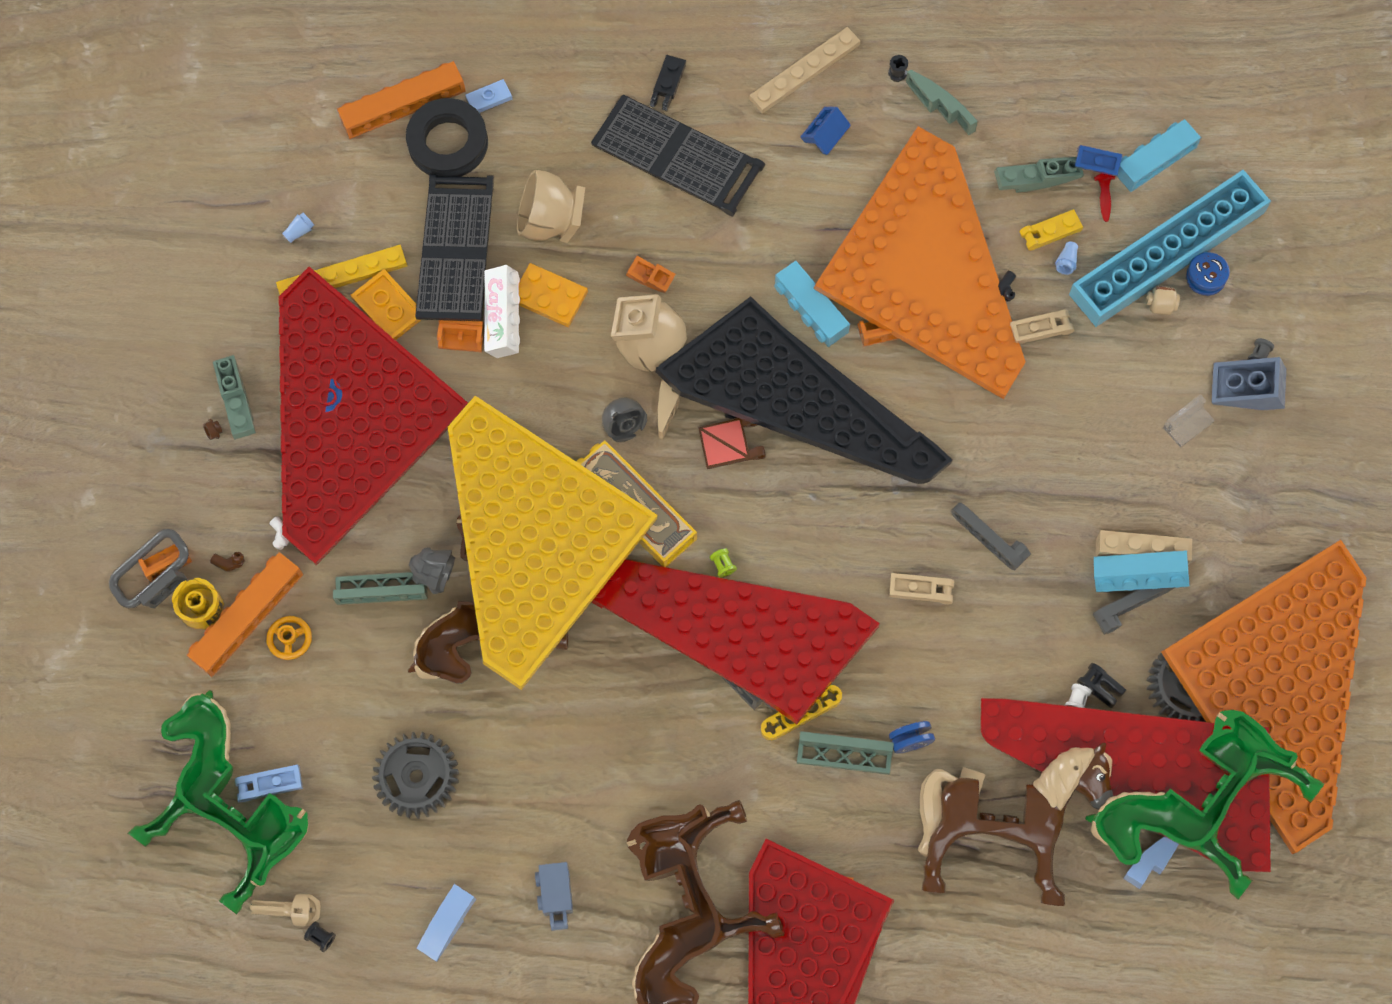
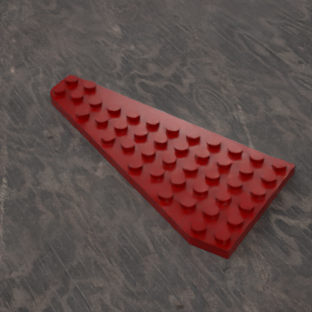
[981,698,1271,872]
[748,839,894,1004]

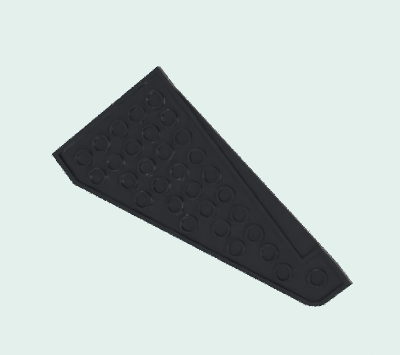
[655,296,953,484]

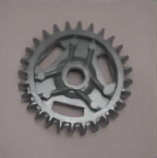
[1146,653,1206,722]
[372,732,459,819]

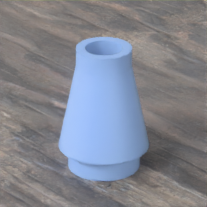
[282,212,314,243]
[1055,242,1078,275]

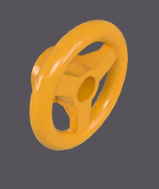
[266,616,312,660]

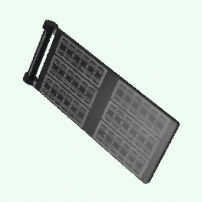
[591,95,765,217]
[415,174,494,321]

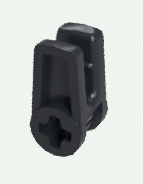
[1077,663,1126,708]

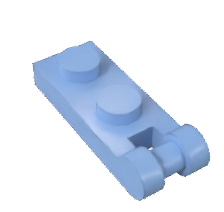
[235,765,303,802]

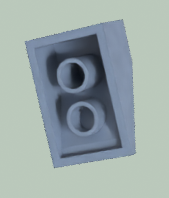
[1212,357,1286,410]

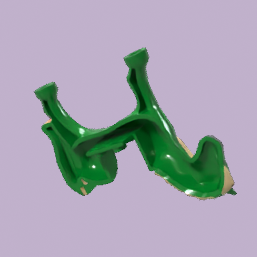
[127,690,309,915]
[1085,710,1324,900]

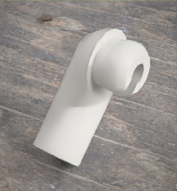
[270,516,289,550]

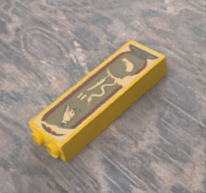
[576,440,697,567]

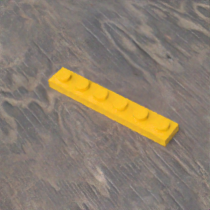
[276,244,408,295]

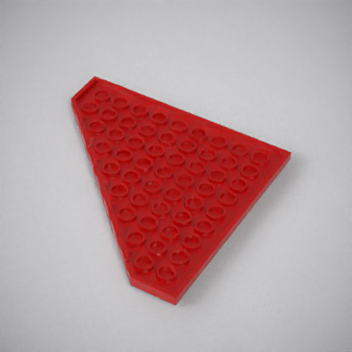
[279,267,468,566]

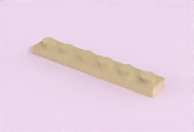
[749,27,861,114]

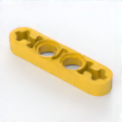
[761,685,842,741]

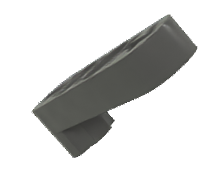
[951,502,1031,571]
[1093,587,1175,635]

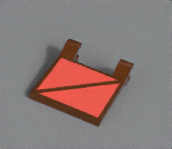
[698,418,766,469]

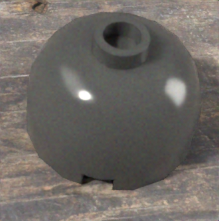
[602,397,647,442]

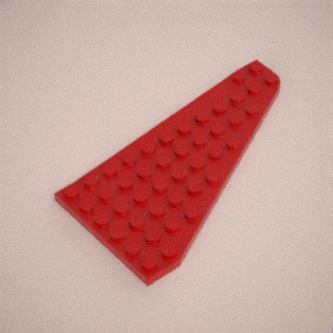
[591,559,880,725]

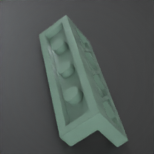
[333,572,427,605]
[797,731,894,775]

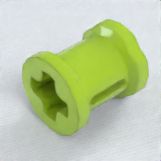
[709,548,737,578]

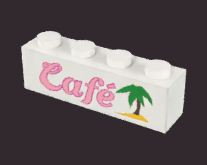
[485,265,520,358]

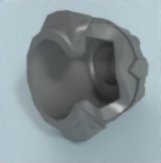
[409,547,455,594]

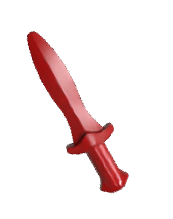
[1094,173,1115,222]

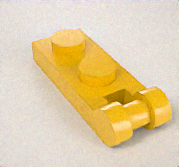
[1019,209,1083,251]

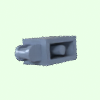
[535,862,573,931]

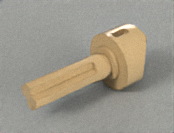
[250,894,321,927]

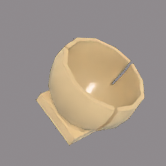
[517,170,585,243]
[611,294,687,372]

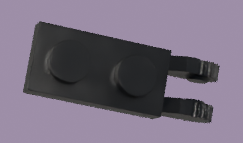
[650,55,686,111]

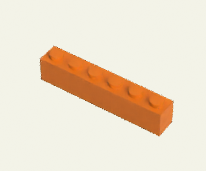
[337,61,466,139]
[187,552,304,677]

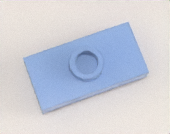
[465,79,512,113]

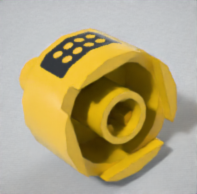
[172,578,224,630]

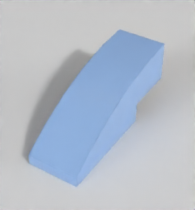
[1123,837,1179,889]
[417,884,476,962]

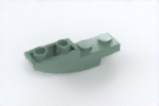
[994,156,1084,193]
[213,355,256,440]

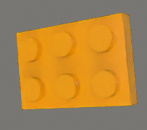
[518,263,588,328]
[350,269,421,340]

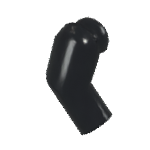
[998,270,1016,302]

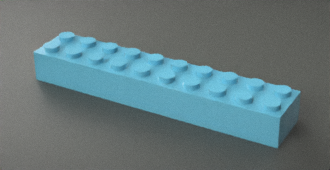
[1069,170,1271,327]

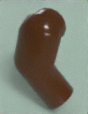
[210,552,245,572]

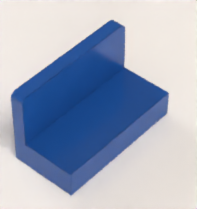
[800,106,850,155]
[1074,145,1123,176]

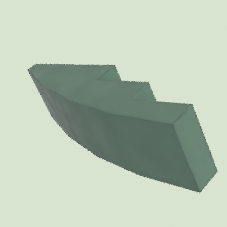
[906,70,978,135]

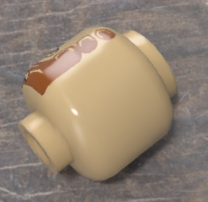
[1146,285,1180,315]

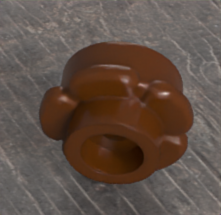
[203,419,222,440]

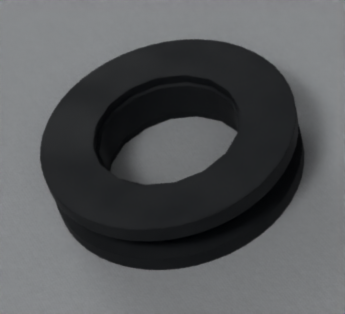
[406,98,488,177]

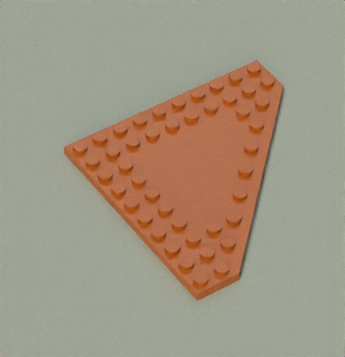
[813,126,1026,399]
[1161,540,1367,854]

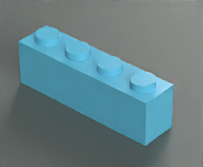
[1117,119,1201,192]
[774,261,850,347]
[1094,551,1190,592]

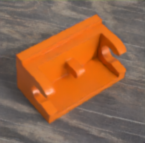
[437,320,485,352]
[857,321,899,347]
[138,544,192,582]

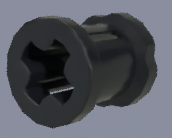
[888,55,908,82]
[304,921,336,952]

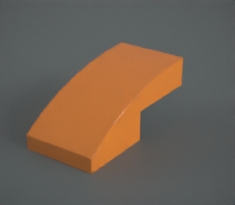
[626,255,676,293]

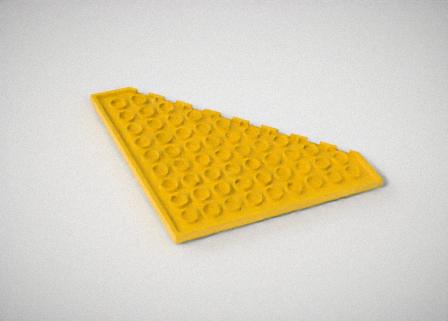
[448,396,658,690]

